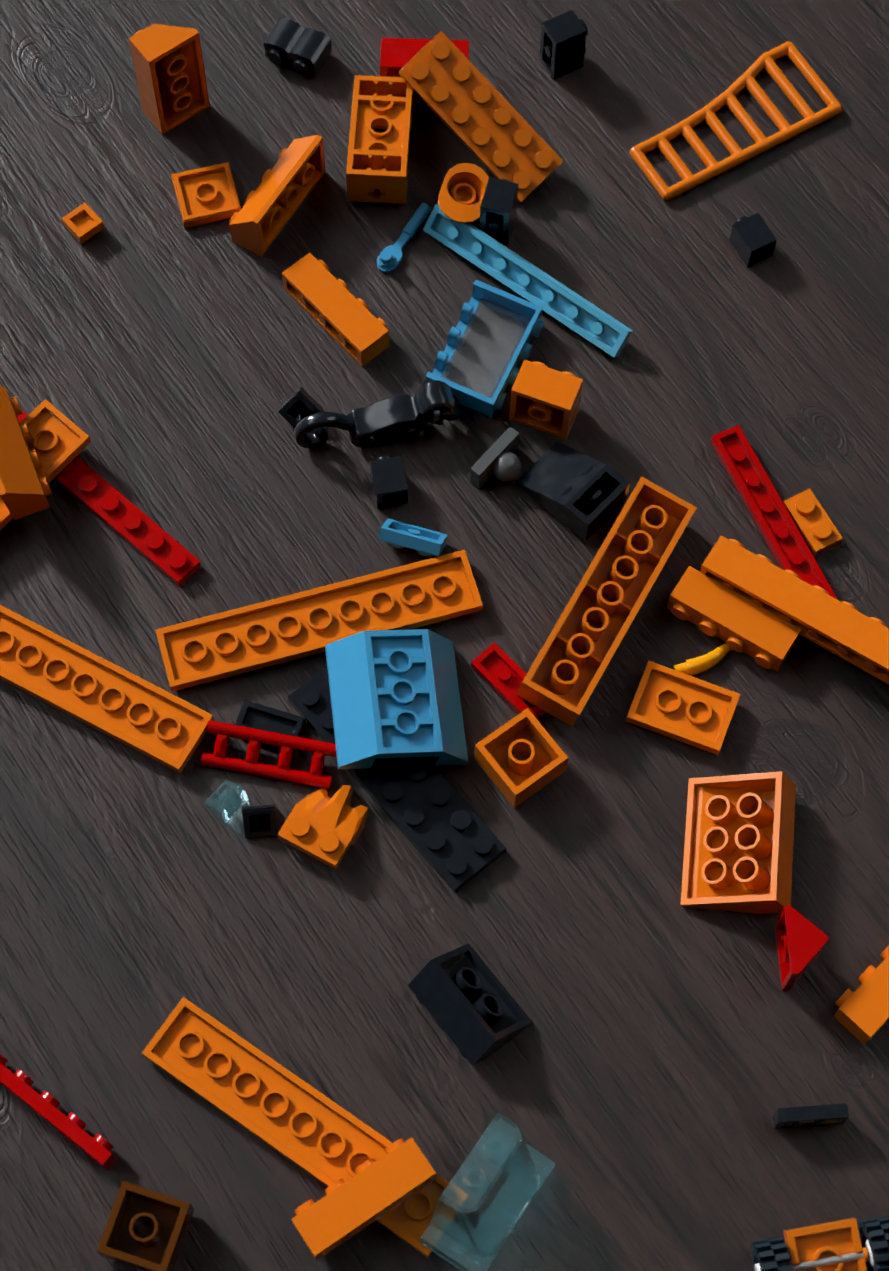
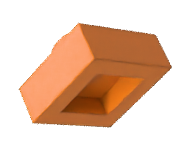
[61,202,105,244]

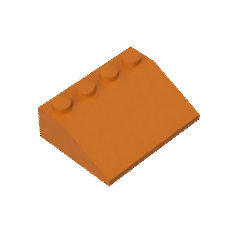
[680,771,796,914]

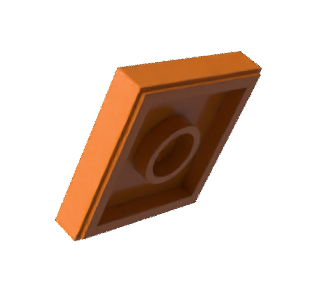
[171,162,241,228]

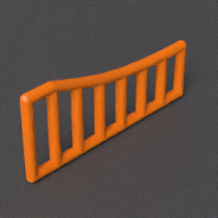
[629,42,843,201]

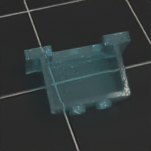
[419,1113,557,1271]

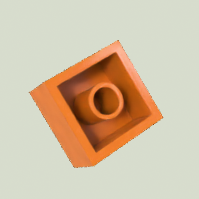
[509,359,583,440]
[474,708,568,808]

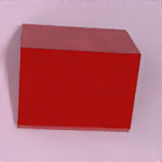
[774,906,830,991]

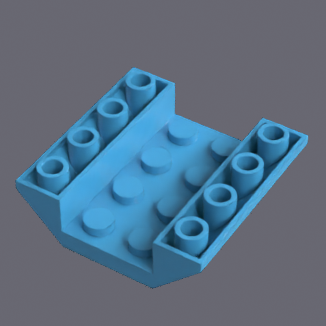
[325,629,468,769]

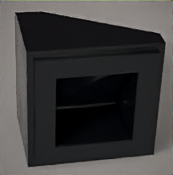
[278,387,323,428]

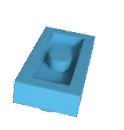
[378,518,448,557]

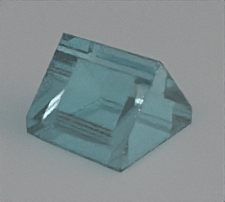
[204,780,248,823]

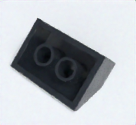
[408,943,532,1066]

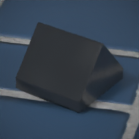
[242,804,278,838]

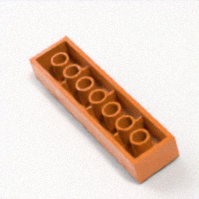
[516,476,697,727]

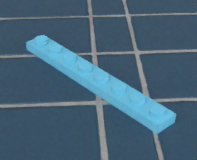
[423,204,633,358]

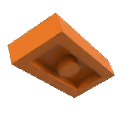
[783,488,843,557]

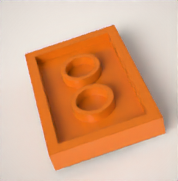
[626,661,741,755]

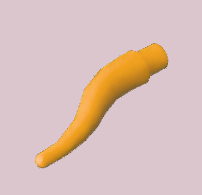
[673,643,732,676]

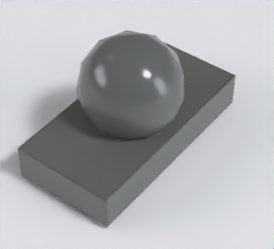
[470,427,522,489]

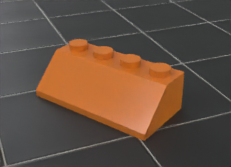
[128,24,210,135]
[229,135,325,257]
[0,386,52,521]

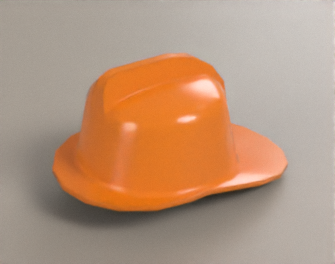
[438,163,489,223]

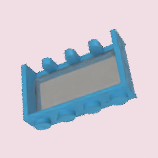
[425,280,544,419]

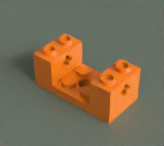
[346,75,414,204]

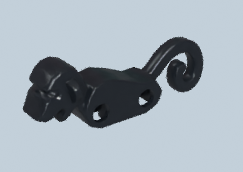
[294,379,461,448]

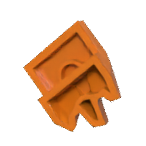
[277,785,369,870]

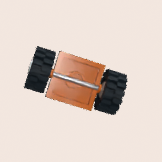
[750,1216,889,1271]

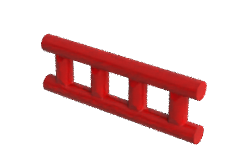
[201,720,336,789]

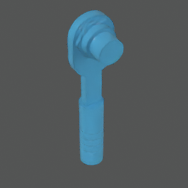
[376,203,432,273]

